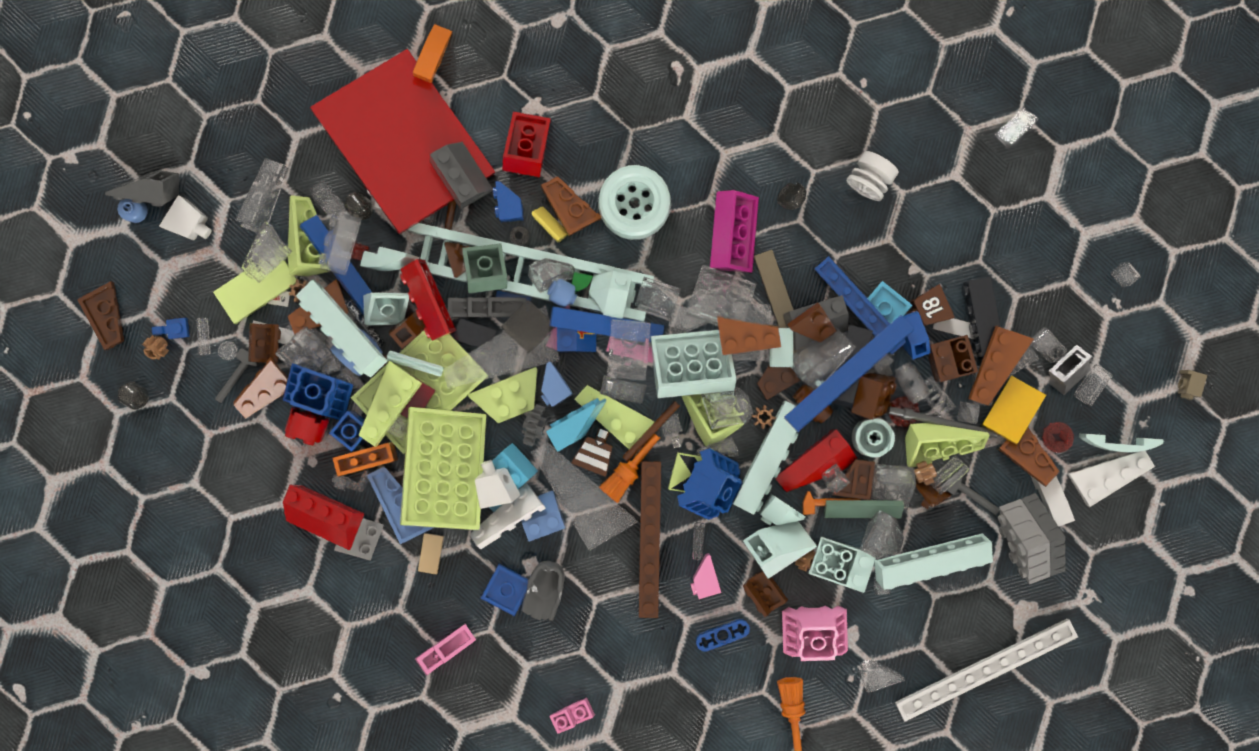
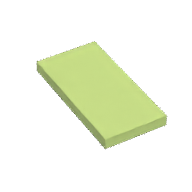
[213,250,297,324]

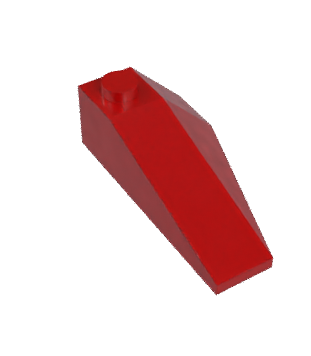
[775,429,857,492]

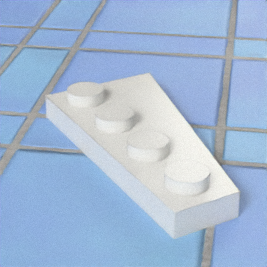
[1068,451,1155,507]
[470,483,546,549]

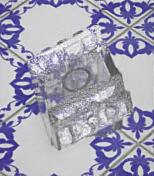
[241,221,292,283]

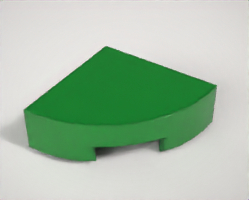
[572,272,593,292]

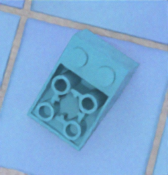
[546,398,607,452]
[489,443,538,512]

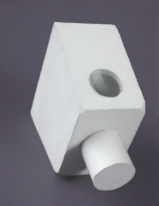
[159,195,211,240]
[475,460,520,509]

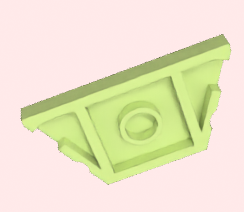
[468,367,538,423]

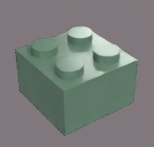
[462,243,507,293]

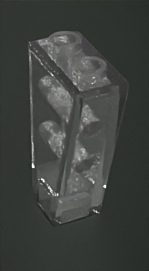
[236,158,288,233]

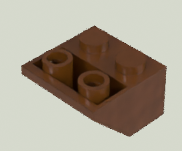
[927,335,978,383]
[852,373,897,420]

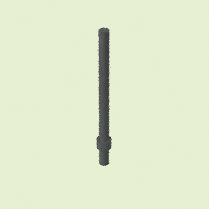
[887,406,998,438]

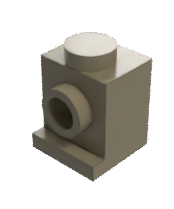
[1178,370,1207,400]

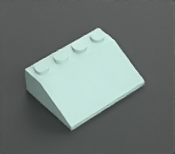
[651,330,736,398]

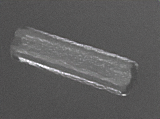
[196,318,210,355]
[692,522,705,560]

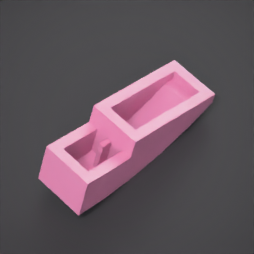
[415,624,476,675]

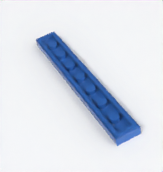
[784,315,915,433]

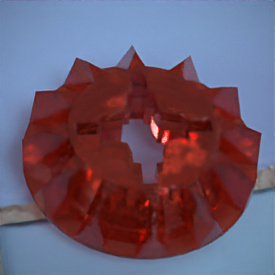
[889,396,920,427]
[1042,422,1074,453]

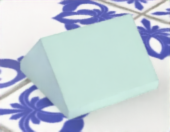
[363,293,409,325]

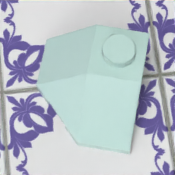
[589,271,632,319]
[759,494,805,525]

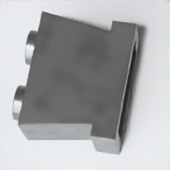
[1049,345,1092,395]

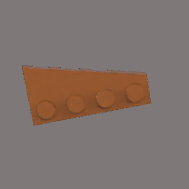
[969,326,1034,406]

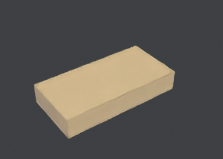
[418,533,444,574]

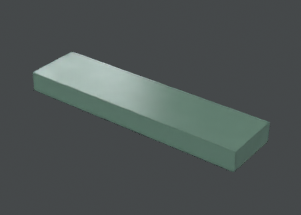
[824,500,904,518]

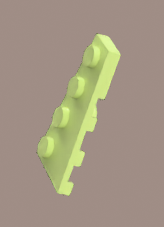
[359,361,422,447]
[575,385,654,449]

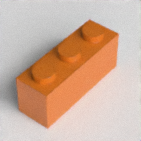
[333,442,398,477]

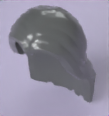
[521,561,565,621]

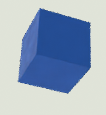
[329,411,366,452]

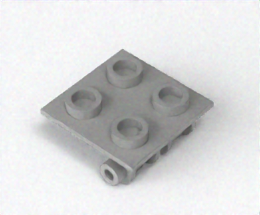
[334,518,384,561]

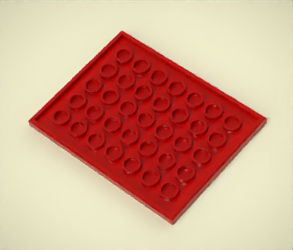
[310,49,495,235]

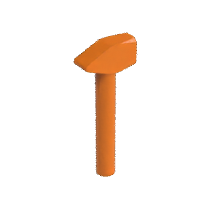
[802,491,861,515]

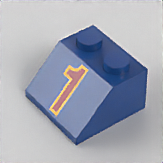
[557,328,596,352]

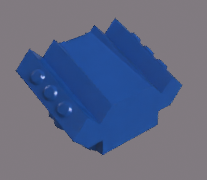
[283,363,353,420]
[677,448,743,520]

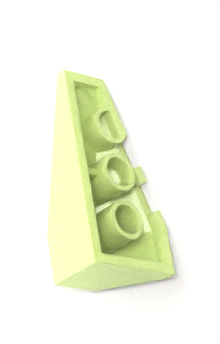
[288,195,331,276]
[682,392,744,448]
[905,423,990,467]

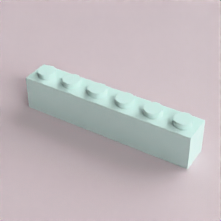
[296,279,387,377]
[732,401,798,515]
[874,533,993,590]

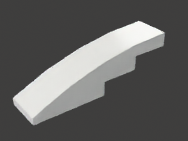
[1031,476,1075,526]

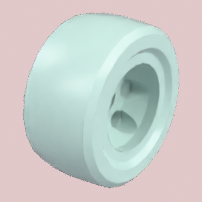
[598,165,671,240]

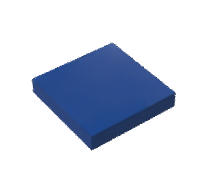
[481,564,529,616]

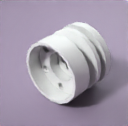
[846,151,899,201]

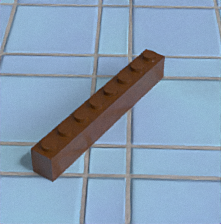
[639,461,661,618]

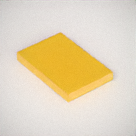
[982,376,1046,445]

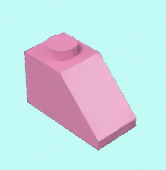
[690,553,721,599]

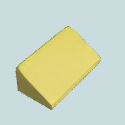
[532,207,568,243]

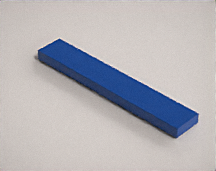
[300,215,372,315]
[815,256,906,354]
[549,307,664,343]

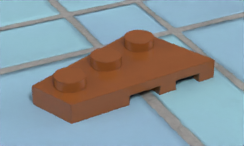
[541,176,602,236]
[717,316,781,355]

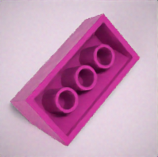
[710,190,759,273]

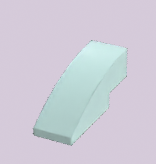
[360,247,420,271]

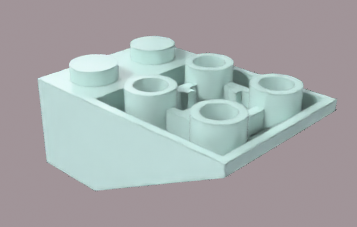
[743,521,817,579]
[808,537,876,593]

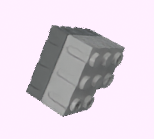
[998,493,1066,584]

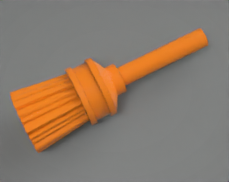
[599,434,660,503]
[777,677,806,751]

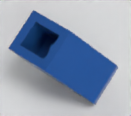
[493,181,524,223]
[903,311,931,359]

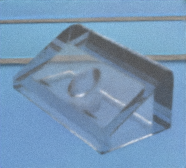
[995,108,1039,148]

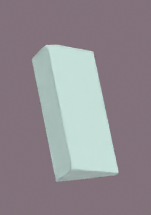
[770,328,793,367]

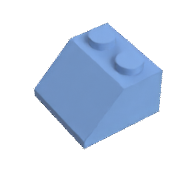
[541,361,573,407]
[521,490,566,542]

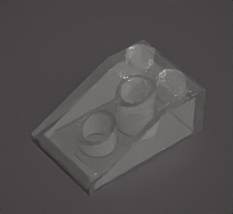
[607,320,651,380]
[791,329,856,389]

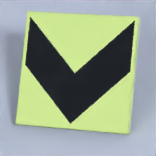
[668,452,702,492]

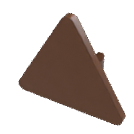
[444,242,470,278]
[911,478,951,509]

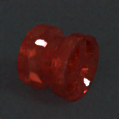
[347,242,370,261]

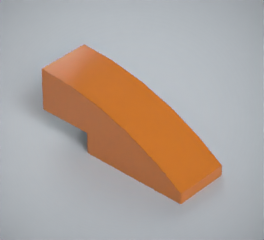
[413,24,452,83]

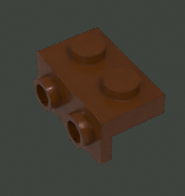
[248,323,281,363]
[743,570,788,617]

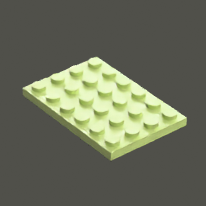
[351,331,489,454]
[400,407,486,530]

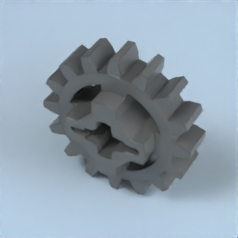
[522,404,547,446]

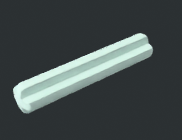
[387,351,444,376]

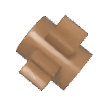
[289,279,309,302]
[142,335,169,360]
[751,405,776,429]
[913,461,937,486]
[795,549,816,571]

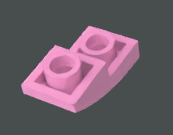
[550,698,595,734]

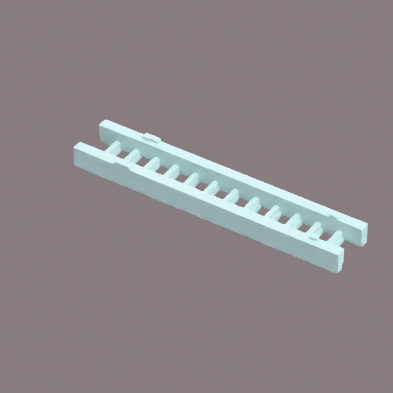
[408,223,654,322]

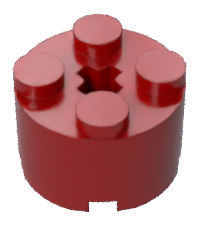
[285,407,330,446]

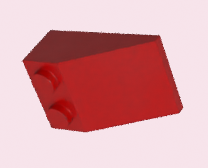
[502,112,551,177]

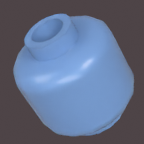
[117,199,148,223]
[547,279,577,308]

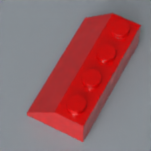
[400,259,456,341]
[283,484,364,550]

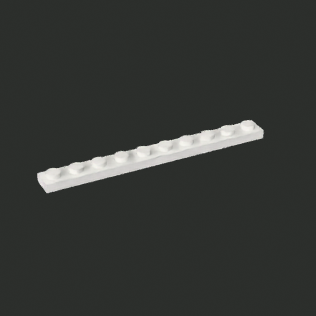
[895,619,1078,721]

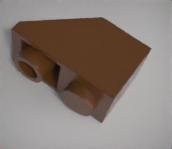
[389,308,426,349]

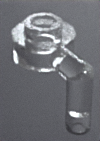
[332,469,372,492]

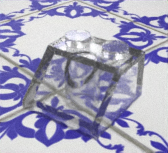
[701,387,753,429]
[870,464,916,510]

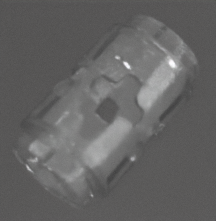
[894,362,930,405]

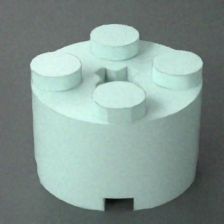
[852,418,895,457]

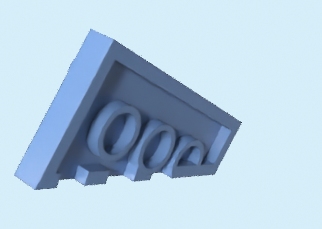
[367,467,434,544]

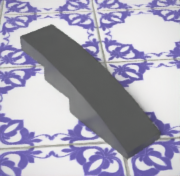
[447,297,526,318]

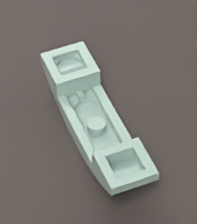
[1079,433,1163,452]

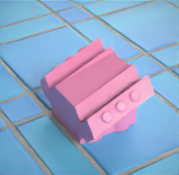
[782,606,848,661]

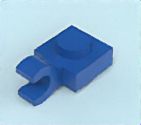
[152,318,190,339]

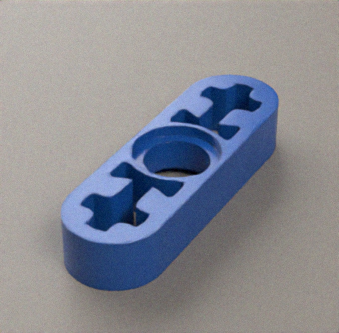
[696,619,750,652]

